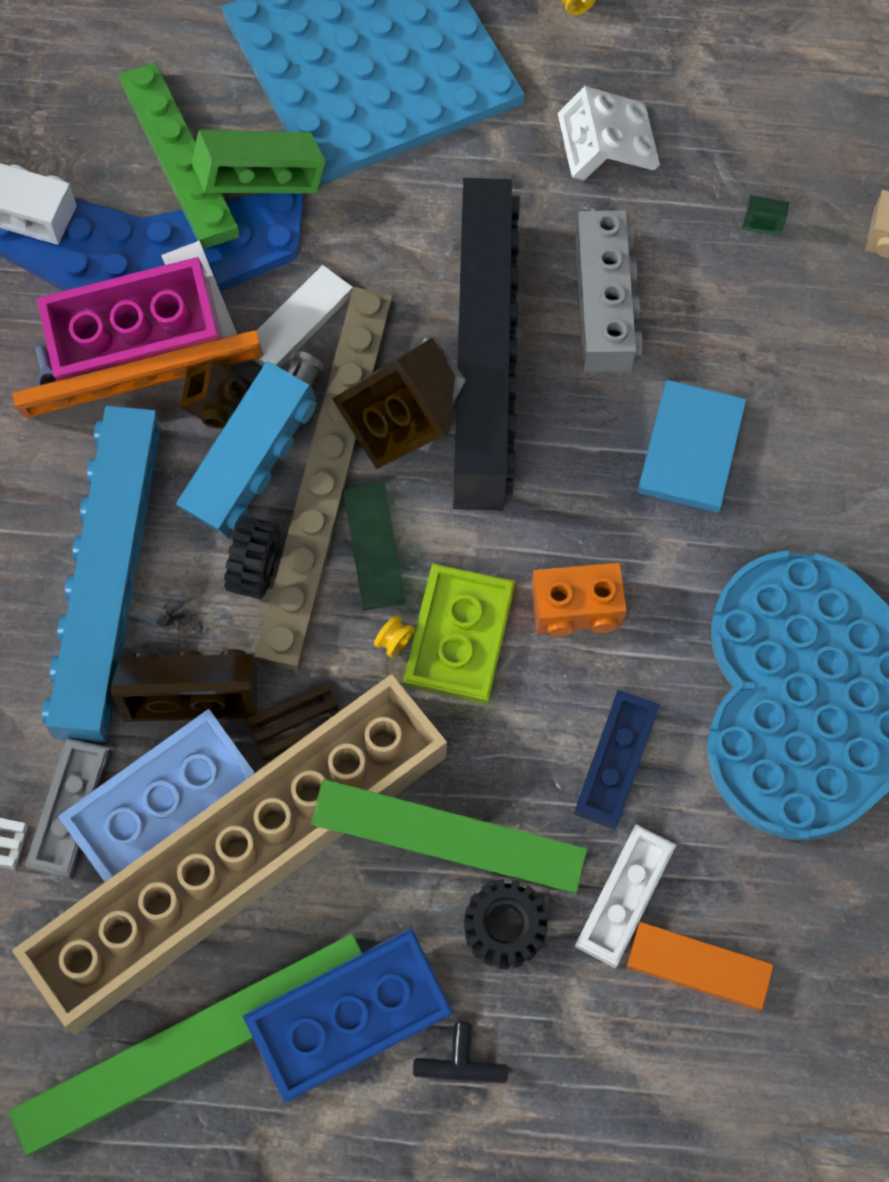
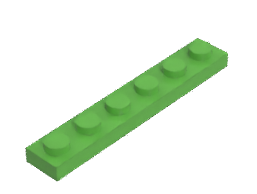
[119,62,239,250]

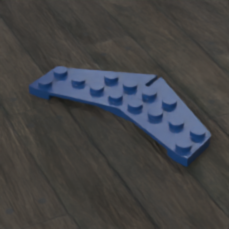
[0,193,304,292]

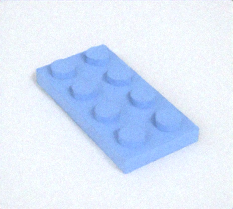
[58,709,255,882]

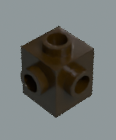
[180,361,251,428]

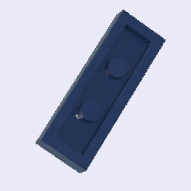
[573,690,660,830]

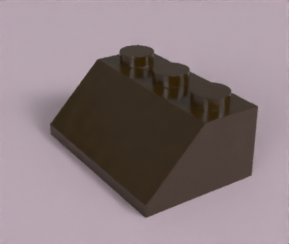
[332,338,455,470]
[111,649,257,722]

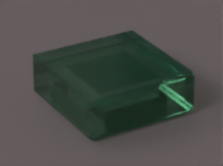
[742,195,790,236]

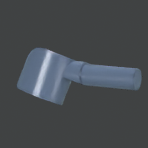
[35,345,58,386]

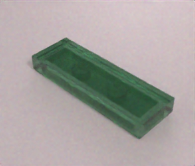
[343,483,405,611]

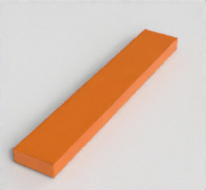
[12,330,264,419]

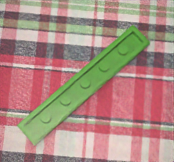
[311,779,587,893]

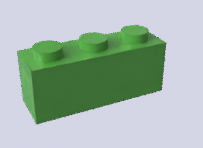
[192,130,326,194]

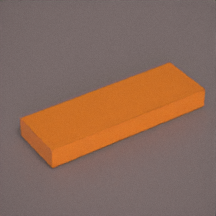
[625,922,774,1012]

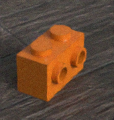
[531,563,627,637]

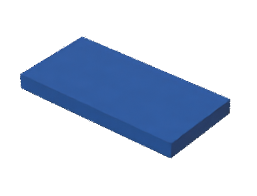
[242,928,454,1103]

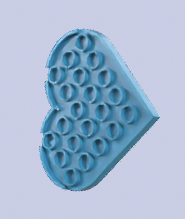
[707,551,889,840]

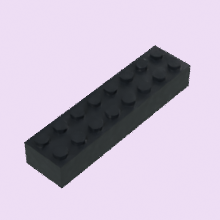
[453,178,520,511]

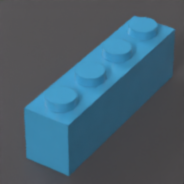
[176,361,317,538]

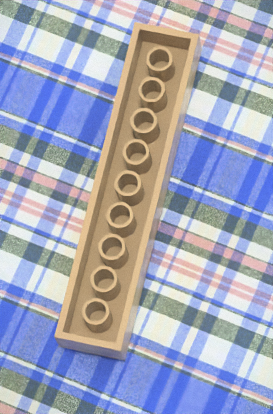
[12,674,447,1035]

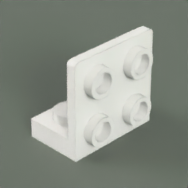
[558,86,660,180]

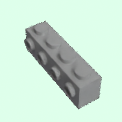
[575,210,642,372]

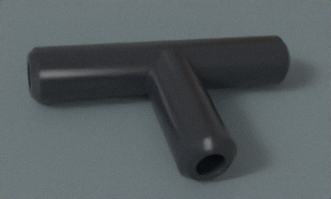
[413,1021,508,1084]

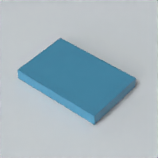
[637,380,746,514]

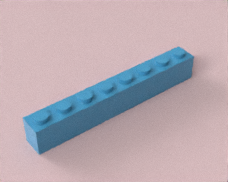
[42,406,161,744]

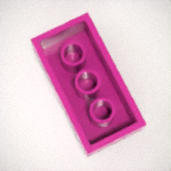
[36,257,223,381]

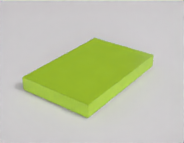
[403,563,516,705]

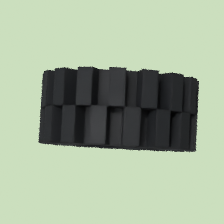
[224,516,280,599]
[464,879,548,969]

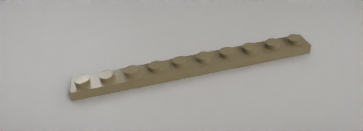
[255,287,393,671]

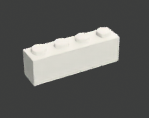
[0,163,77,245]

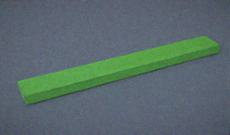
[8,934,362,1157]

